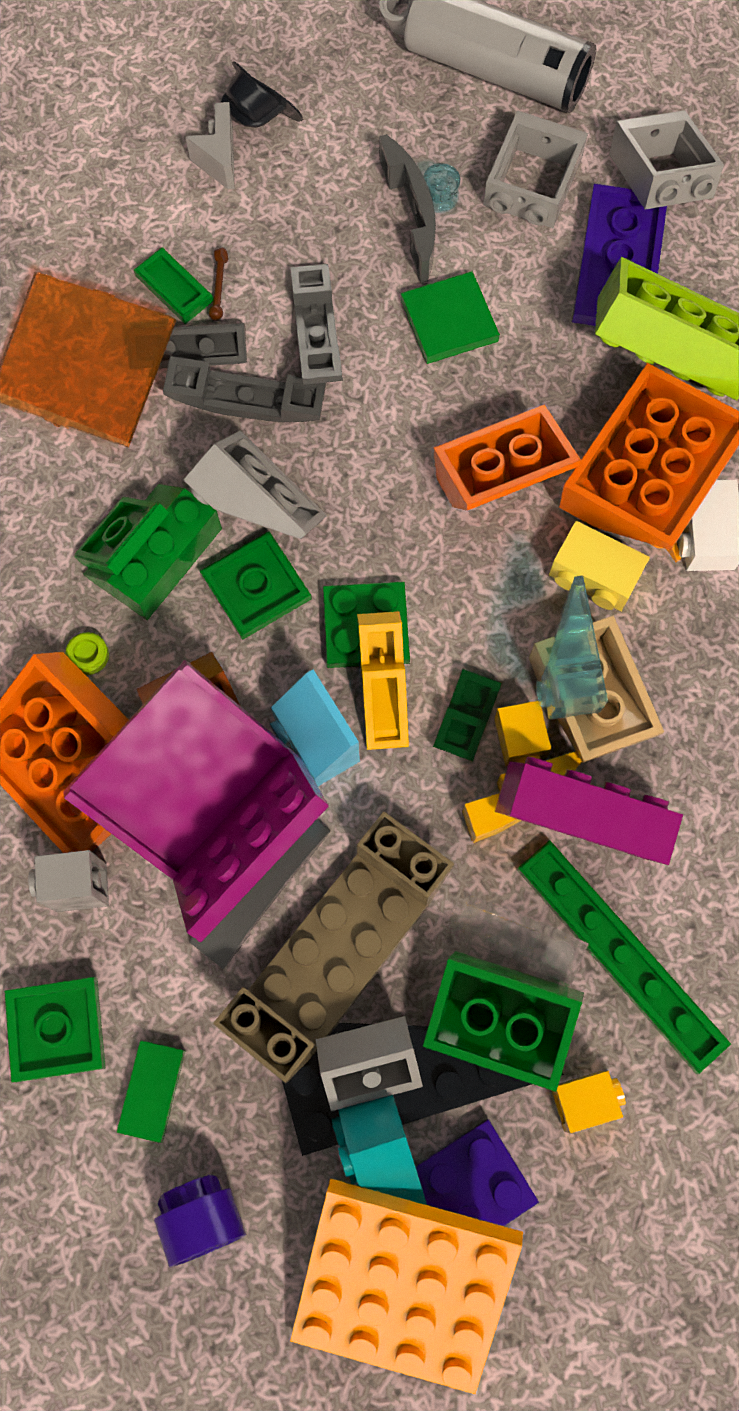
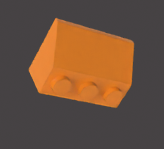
[433,404,581,511]

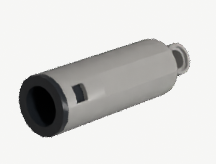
[379,0,596,113]

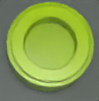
[65,632,109,675]

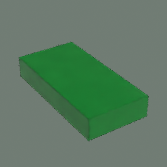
[134,247,213,324]
[116,1040,186,1143]

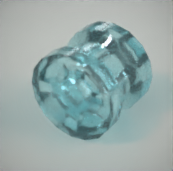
[423,163,460,213]

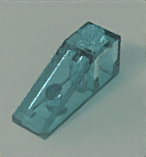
[536,576,608,720]

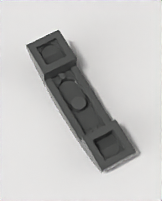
[379,134,436,283]
[290,264,343,385]
[163,356,326,422]
[189,820,331,969]

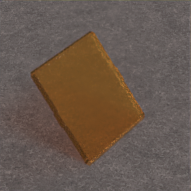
[0,272,176,448]

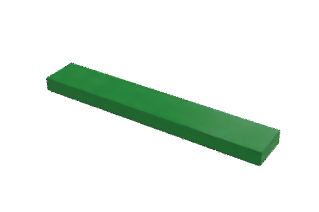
[516,840,731,1074]

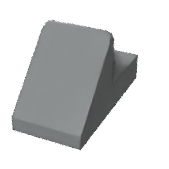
[186,102,235,189]

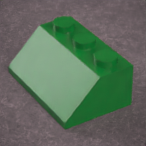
[83,484,222,621]
[423,951,584,1092]

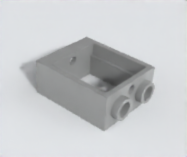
[483,110,588,228]
[609,110,724,209]

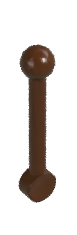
[208,247,228,321]

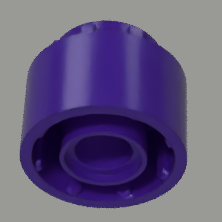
[154,1174,247,1268]

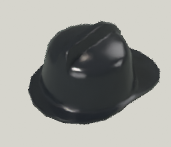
[221,61,303,128]

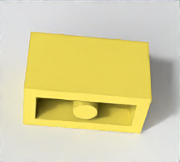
[549,521,650,612]

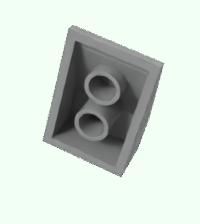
[183,431,327,539]

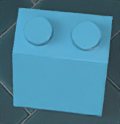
[270,669,360,786]

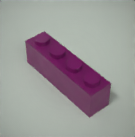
[495,756,683,865]

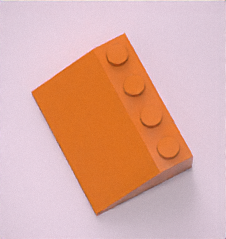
[559,363,739,550]
[0,652,129,853]

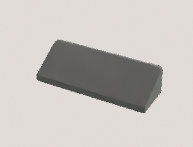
[127,323,247,370]

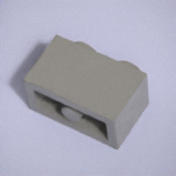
[28,850,109,912]
[316,1016,423,1111]

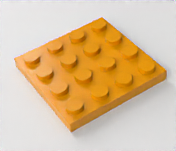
[290,1178,523,1394]

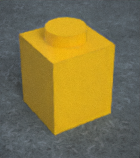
[494,700,551,767]
[552,1071,626,1133]

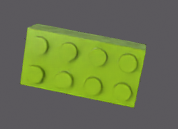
[595,257,739,401]

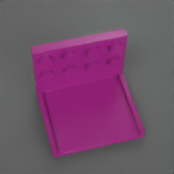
[63,660,329,943]

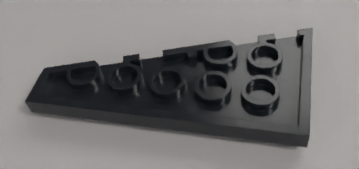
[282,1023,564,1156]

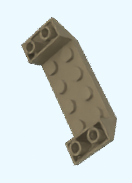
[213,811,454,1083]

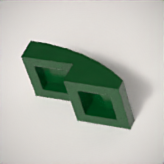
[433,669,502,762]

